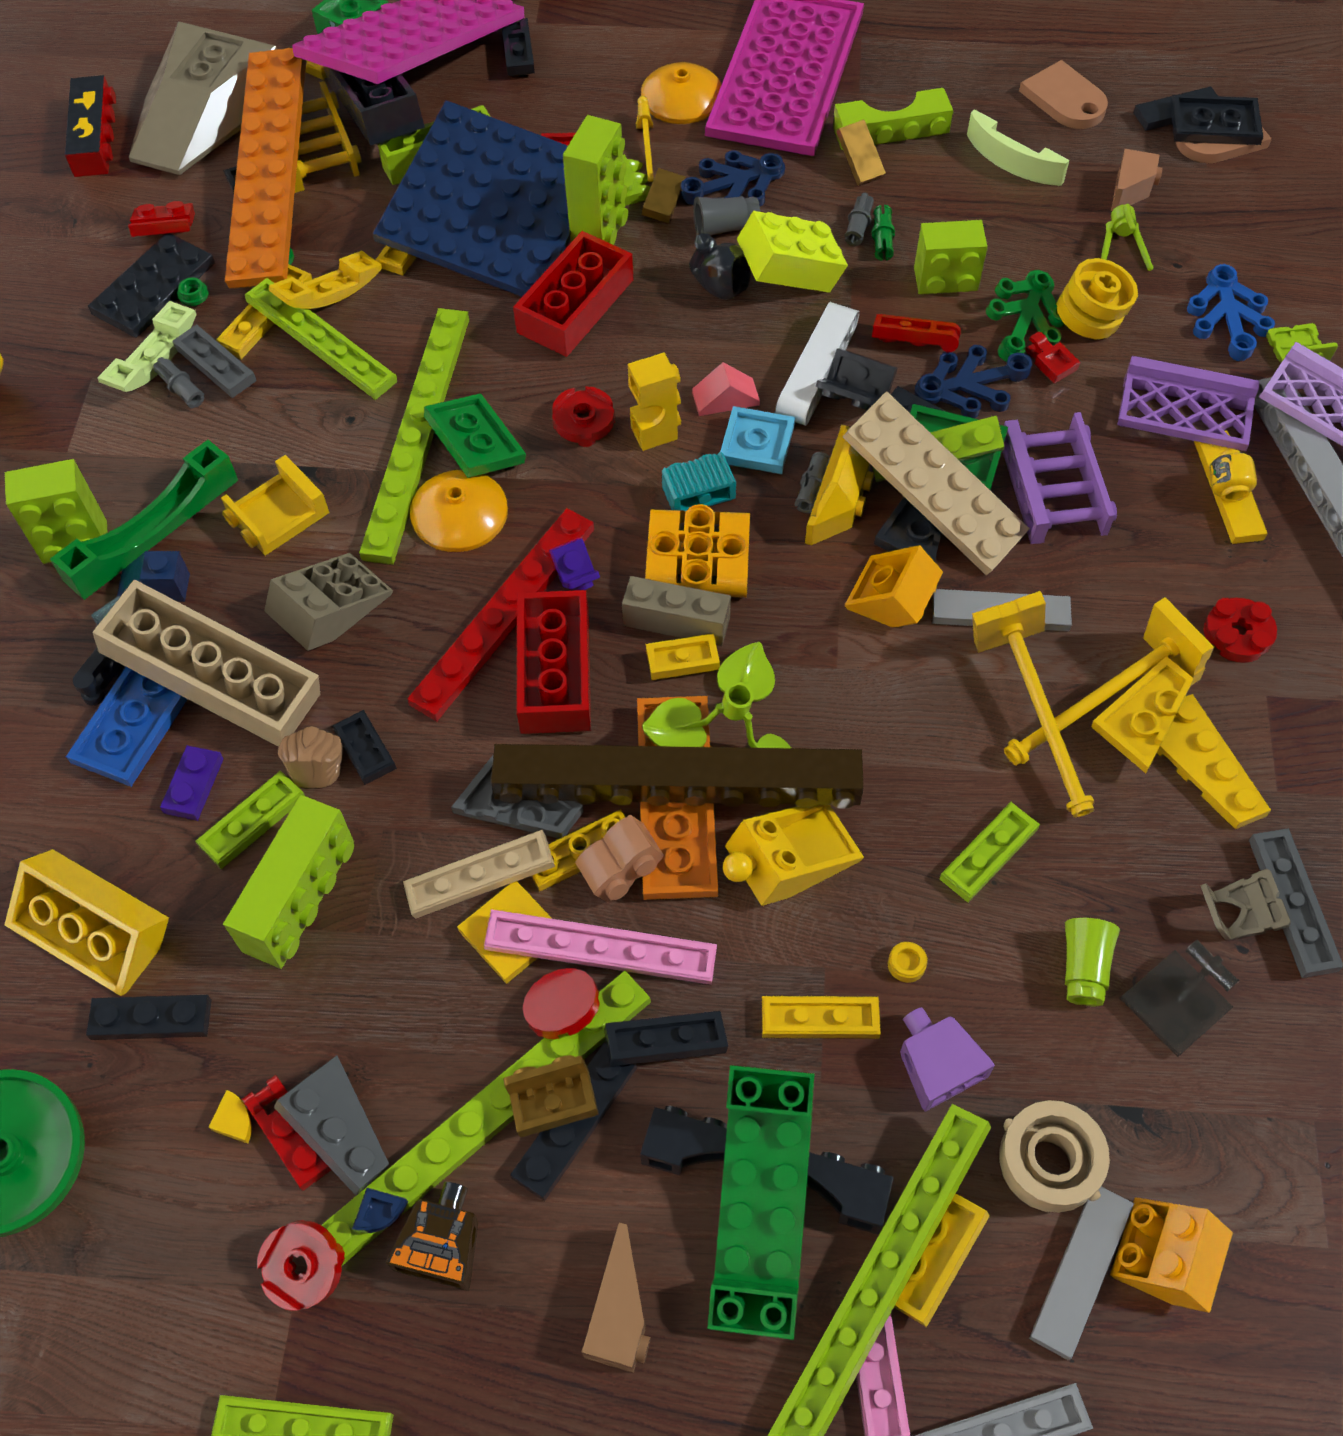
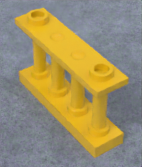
[295,81,362,193]

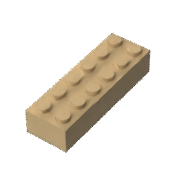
[92,579,320,747]

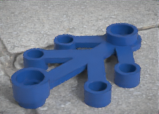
[1187,264,1275,361]

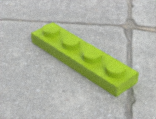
[872,415,1005,482]

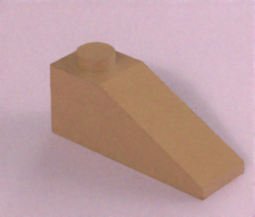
[582,1223,651,1373]

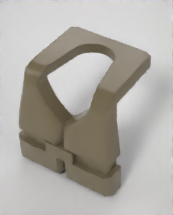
[1201,869,1291,940]

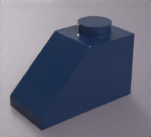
[117,551,190,602]

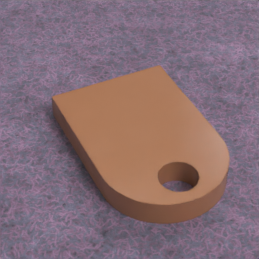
[1019,60,1108,129]
[1176,127,1272,163]

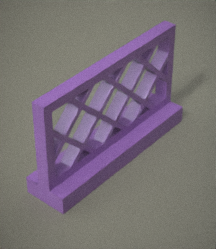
[1117,356,1260,451]

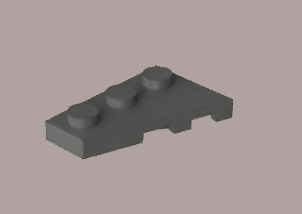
[451,755,584,839]
[274,1056,389,1195]

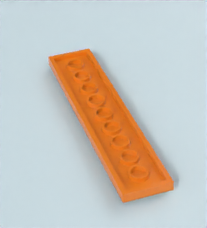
[225,48,306,289]

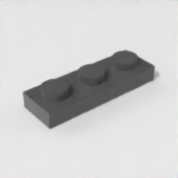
[172,324,257,398]

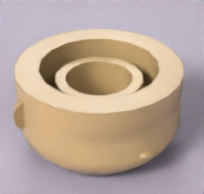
[999,1100,1110,1213]

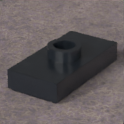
[332,710,397,785]

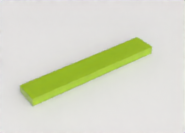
[245,278,397,400]

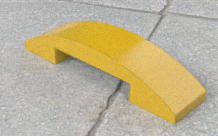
[269,251,382,309]

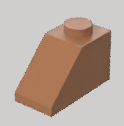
[1111,149,1163,211]

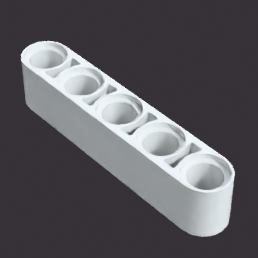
[775,302,859,426]

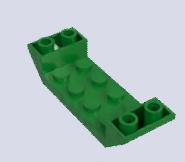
[707,1065,815,1340]

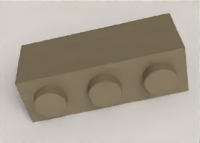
[622,576,731,646]

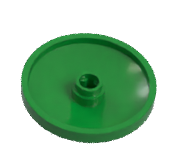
[0,1069,85,1237]

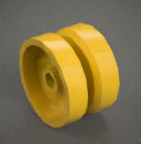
[1057,258,1138,339]

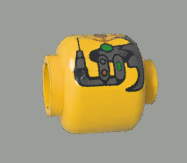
[1209,449,1257,501]

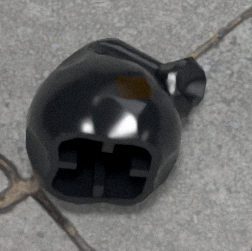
[689,233,751,300]

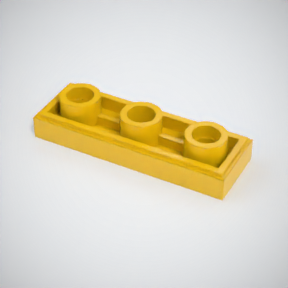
[531,809,625,892]

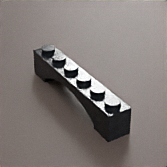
[640,1106,894,1235]

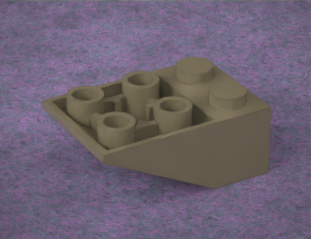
[264,553,393,651]

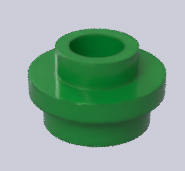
[177,277,209,306]

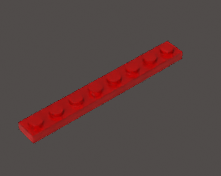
[407,508,594,722]

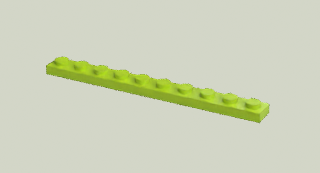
[359,308,469,565]
[321,971,651,1266]
[768,1104,991,1436]

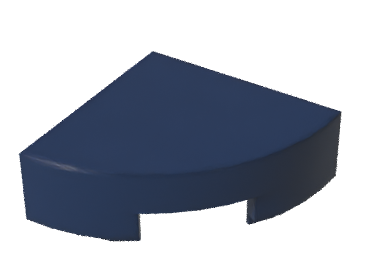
[352,1188,408,1233]

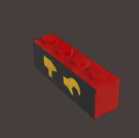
[65,75,116,177]

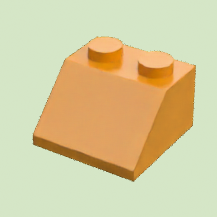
[844,545,943,628]

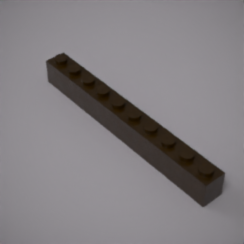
[491,744,864,808]

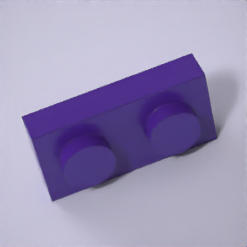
[160,745,224,821]

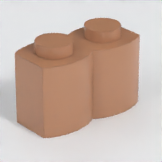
[575,815,664,902]

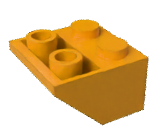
[1110,1197,1233,1313]

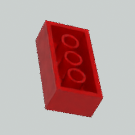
[513,231,634,357]
[517,590,591,734]

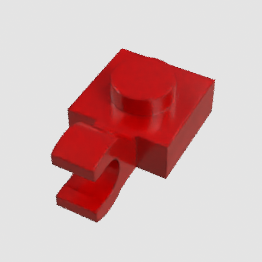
[1026,331,1081,384]

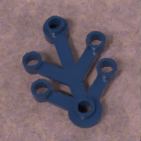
[681,150,785,207]
[915,345,1032,418]

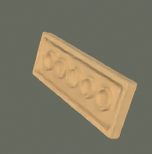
[843,391,1030,575]

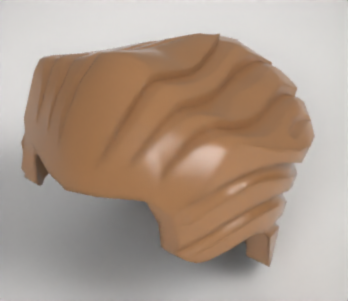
[278,726,343,788]

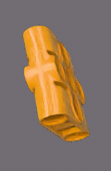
[645,504,750,598]

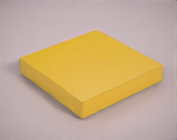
[457,881,552,984]

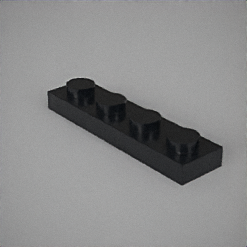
[510,1043,637,1202]

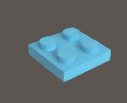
[720,406,795,474]

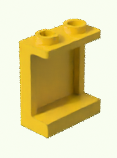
[221,455,330,556]

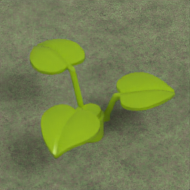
[642,642,791,748]

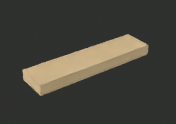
[403,830,555,919]

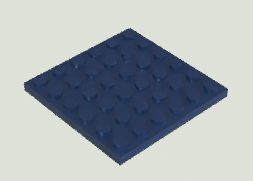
[373,100,571,297]

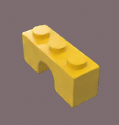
[628,352,681,451]

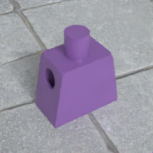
[900,1007,995,1112]

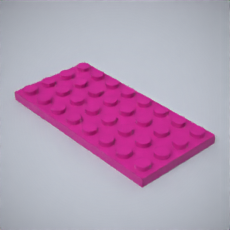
[292,0,524,84]
[705,0,864,156]

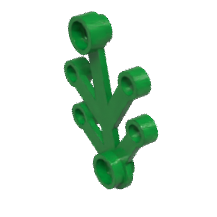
[986,270,1064,362]

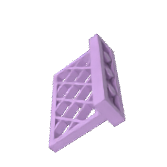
[1259,342,1343,446]

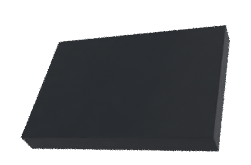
[1170,95,1264,145]

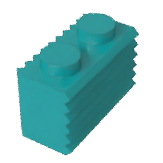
[662,452,736,511]

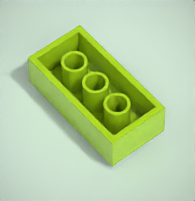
[563,115,628,245]
[223,795,354,969]

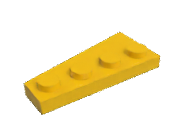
[1157,694,1271,829]

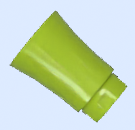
[1065,918,1120,1007]

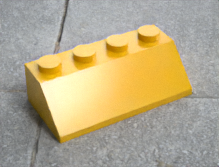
[4,849,169,996]

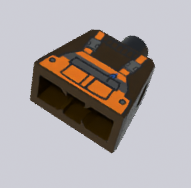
[386,1182,478,1291]

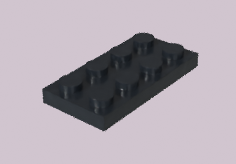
[88,233,215,338]

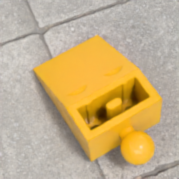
[723,805,864,906]

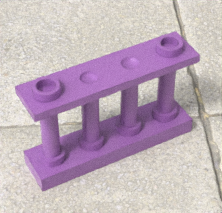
[1002,412,1117,544]

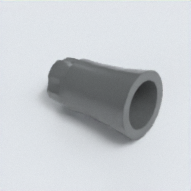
[693,196,761,236]

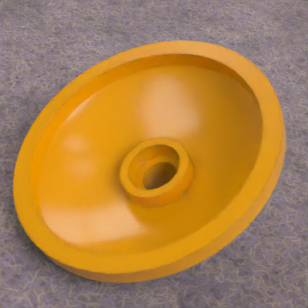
[641,62,722,124]
[410,470,508,552]

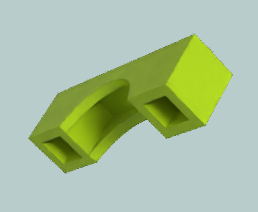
[833,88,953,150]

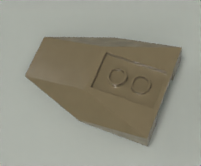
[129,22,277,175]

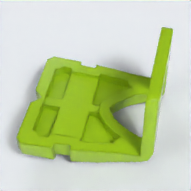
[1266,323,1338,363]

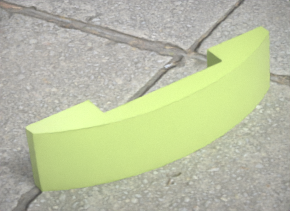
[967,109,1069,186]
[98,301,196,392]

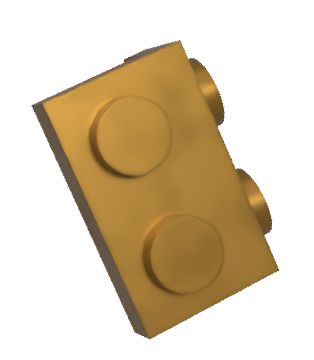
[503,1055,599,1138]

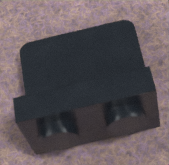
[816,348,898,410]

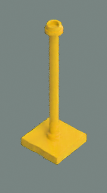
[972,591,1094,818]
[1004,597,1214,766]

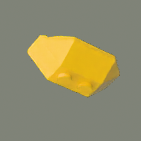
[805,425,874,545]

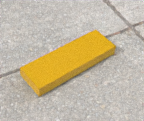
[762,996,881,1039]

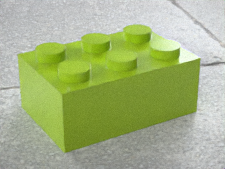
[4,459,108,564]

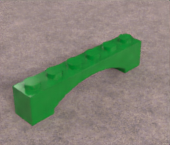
[50,439,239,600]

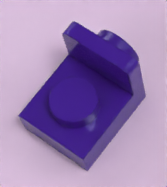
[549,538,600,590]

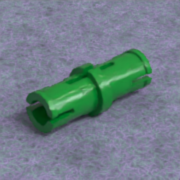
[872,204,895,261]

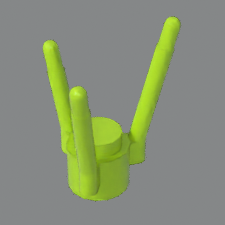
[1101,204,1153,271]

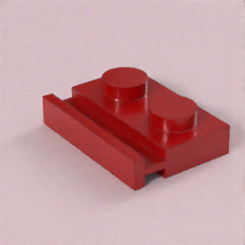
[128,201,195,237]

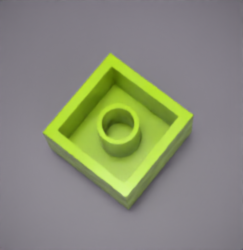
[914,220,988,294]

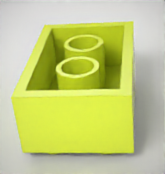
[737,211,848,292]

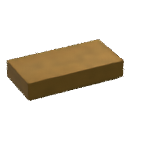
[836,120,886,186]
[641,168,686,223]

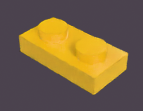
[646,634,720,680]

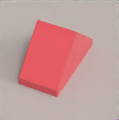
[692,362,760,416]

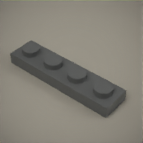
[1249,828,1343,978]

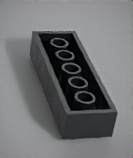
[323,66,425,145]

